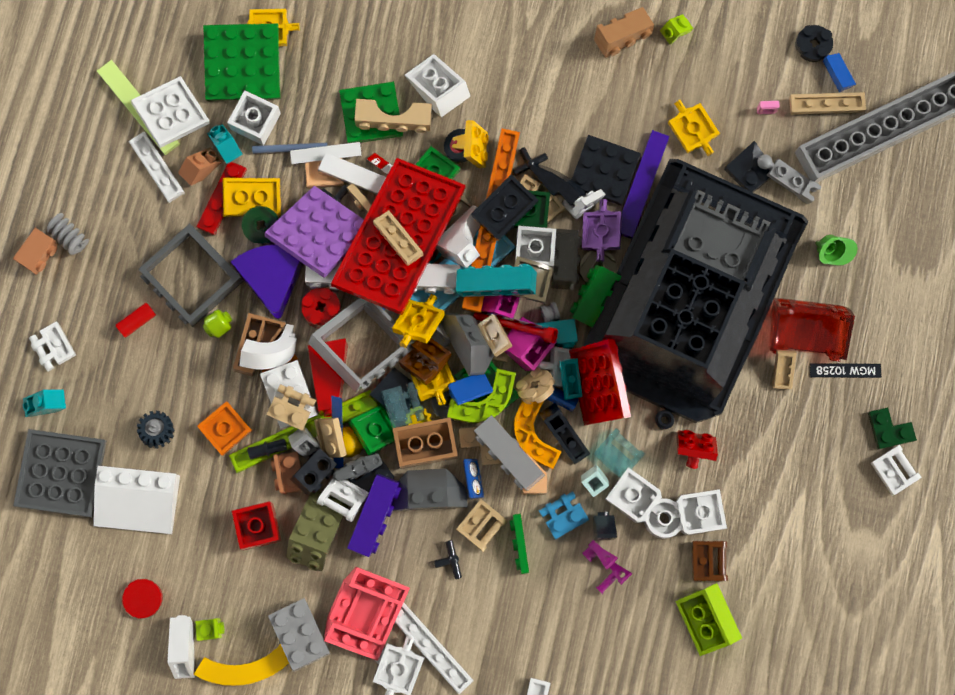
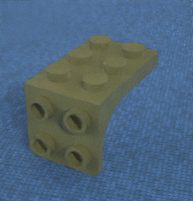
[286,491,348,571]

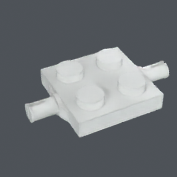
[373,636,424,695]

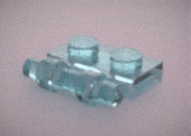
[381,382,424,429]

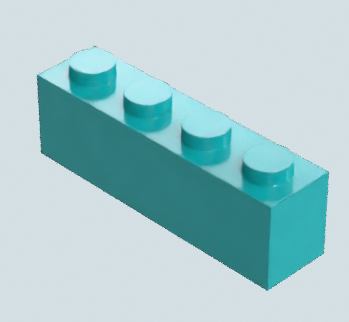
[456,264,537,297]

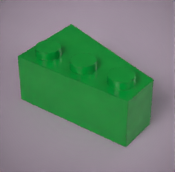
[569,265,622,328]

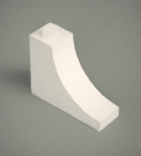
[436,205,480,268]

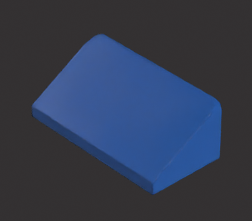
[823,53,856,93]
[448,374,493,405]
[547,386,579,412]

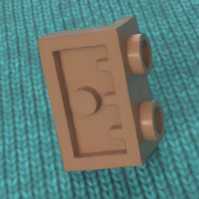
[271,451,302,495]

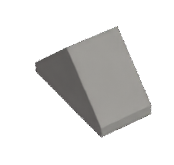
[288,426,321,459]

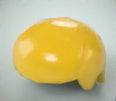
[343,427,363,457]

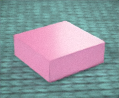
[757,101,779,114]

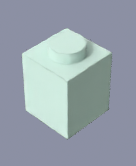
[581,464,609,497]

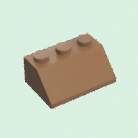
[393,418,458,469]

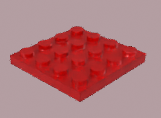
[569,339,631,426]

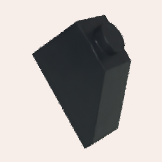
[593,512,617,541]

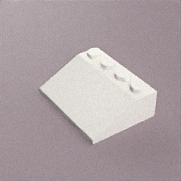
[94,466,180,534]

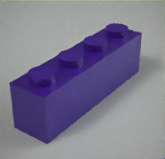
[347,474,402,557]

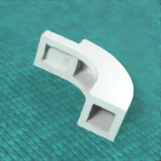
[239,324,297,369]

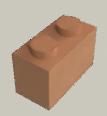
[13,228,59,275]

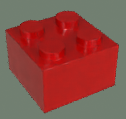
[232,501,281,551]

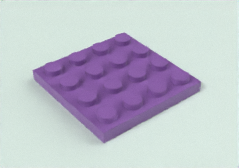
[265,186,364,278]

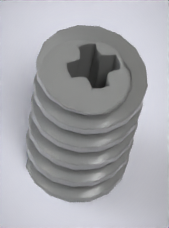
[47,213,89,255]

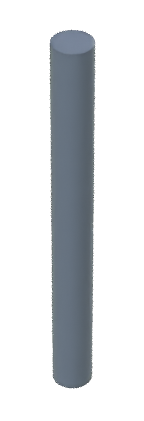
[252,143,328,154]

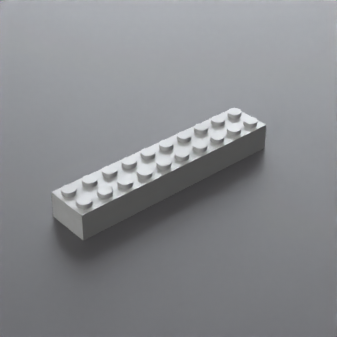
[795,72,955,183]

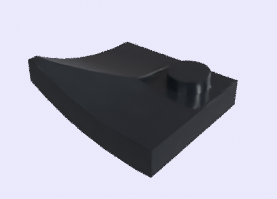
[724,141,771,193]

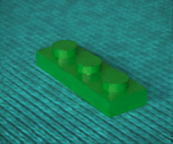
[509,514,529,574]

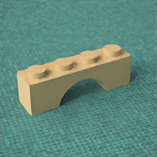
[355,99,432,133]

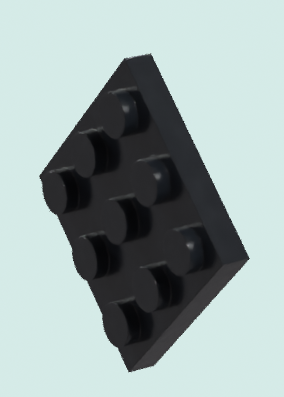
[571,135,641,206]

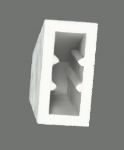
[168,615,195,679]

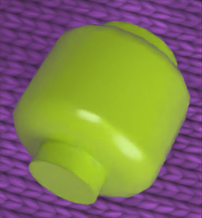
[203,310,232,338]

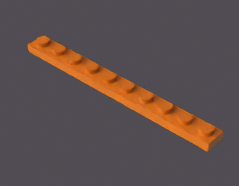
[462,128,520,313]

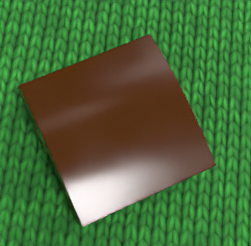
[398,338,452,385]

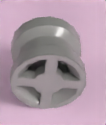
[540,302,560,323]

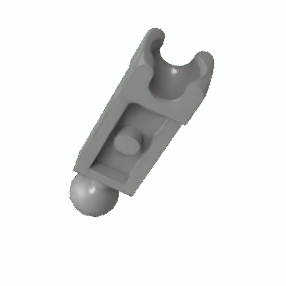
[757,154,821,204]

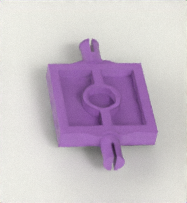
[582,199,622,262]

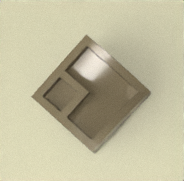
[512,256,554,304]

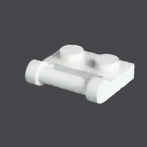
[871,445,922,496]
[317,478,369,522]

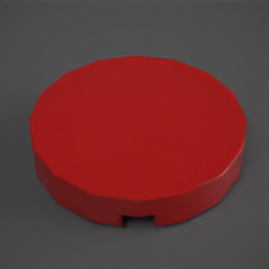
[122,579,163,619]

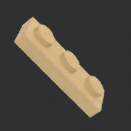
[373,210,423,266]

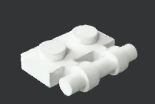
[29,321,76,371]

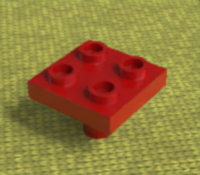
[676,430,718,469]

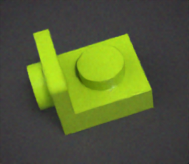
[195,618,225,641]

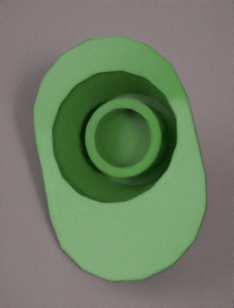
[815,234,858,266]

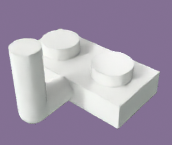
[562,189,606,219]
[537,347,571,388]

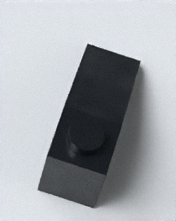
[539,403,590,465]

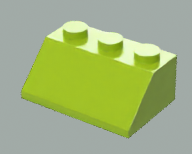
[675,583,742,656]

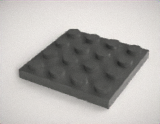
[13,429,107,518]

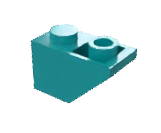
[207,124,243,164]
[23,389,66,417]

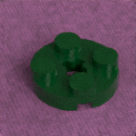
[241,205,278,244]

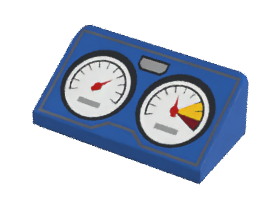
[463,459,484,500]

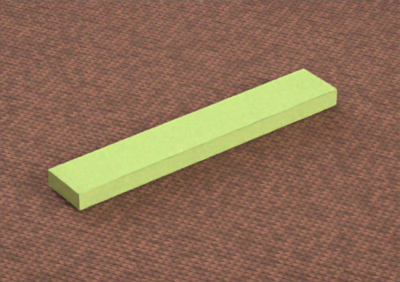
[97,60,180,155]

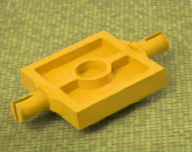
[247,9,300,46]
[668,100,720,156]
[392,294,445,348]
[410,363,455,405]

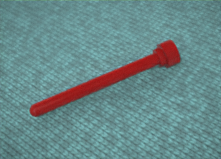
[473,312,558,344]

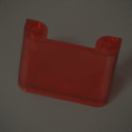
[769,298,855,362]

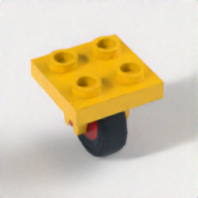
[444,120,489,168]

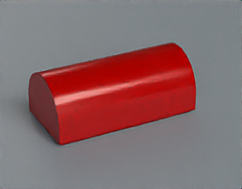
[116,303,156,338]

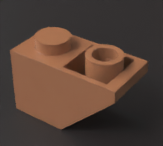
[178,147,223,185]

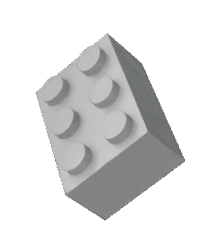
[268,598,330,672]

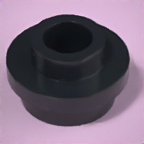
[655,410,675,430]

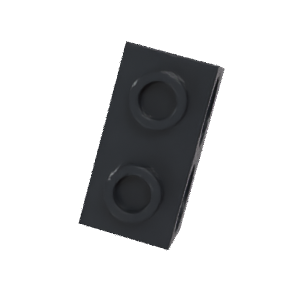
[290,449,337,495]

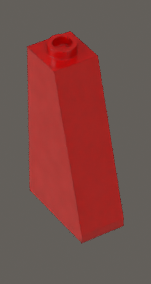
[307,338,348,417]

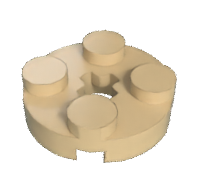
[516,367,555,404]

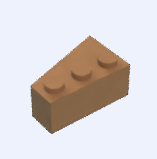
[233,313,286,376]

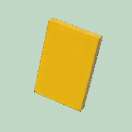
[223,178,281,217]

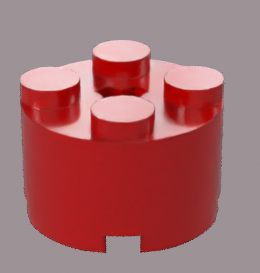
[301,288,342,329]

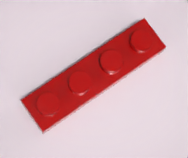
[196,161,247,236]

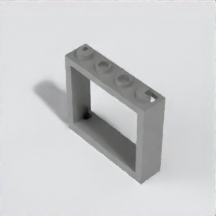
[308,298,414,392]

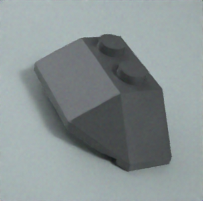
[440,313,494,376]
[392,469,468,511]

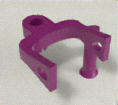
[582,540,632,594]

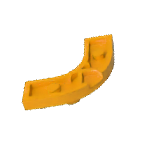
[514,401,561,470]

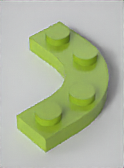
[447,369,516,423]

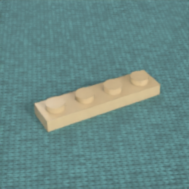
[789,92,866,115]

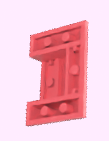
[324,567,410,661]

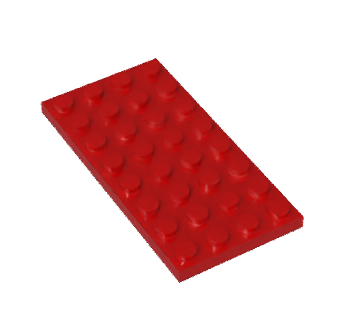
[331,158,466,315]

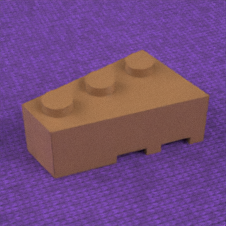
[594,7,654,58]

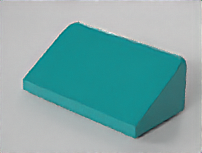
[559,358,583,400]

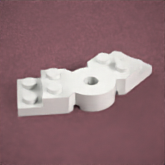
[605,467,727,539]

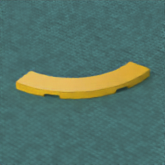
[194,644,289,686]

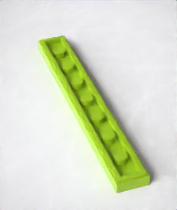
[229,390,378,473]

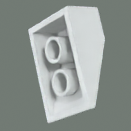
[405,54,470,117]

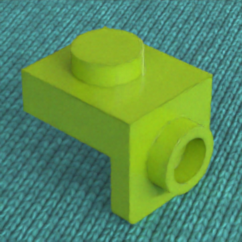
[660,14,694,44]

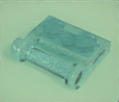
[593,428,645,478]

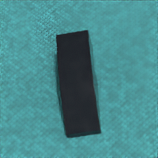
[530,165,587,206]

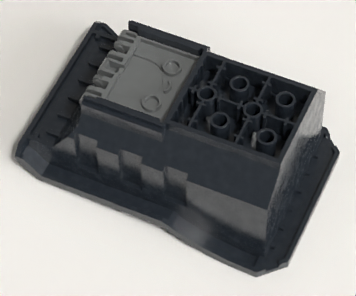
[583,159,808,423]

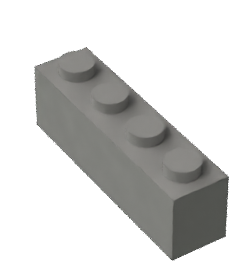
[474,415,545,491]

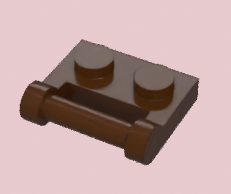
[692,541,728,581]

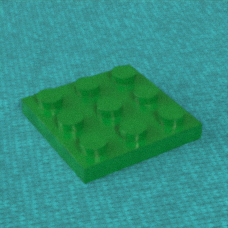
[339,81,403,143]

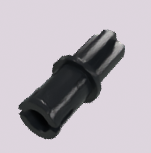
[247,439,287,460]

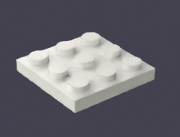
[131,76,209,148]

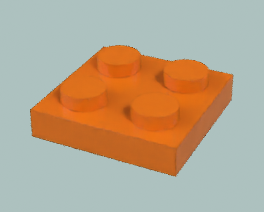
[197,401,252,456]

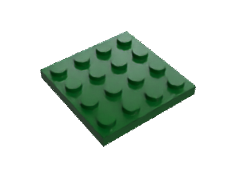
[203,23,281,101]

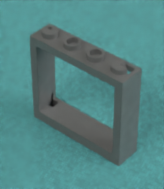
[139,223,243,327]

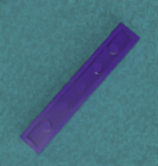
[621,130,670,239]

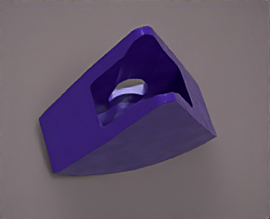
[231,245,303,319]

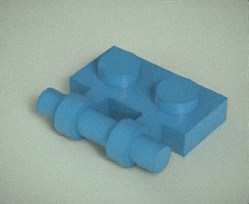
[539,491,589,540]

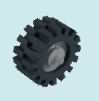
[137,410,175,449]

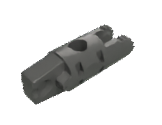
[332,453,382,481]

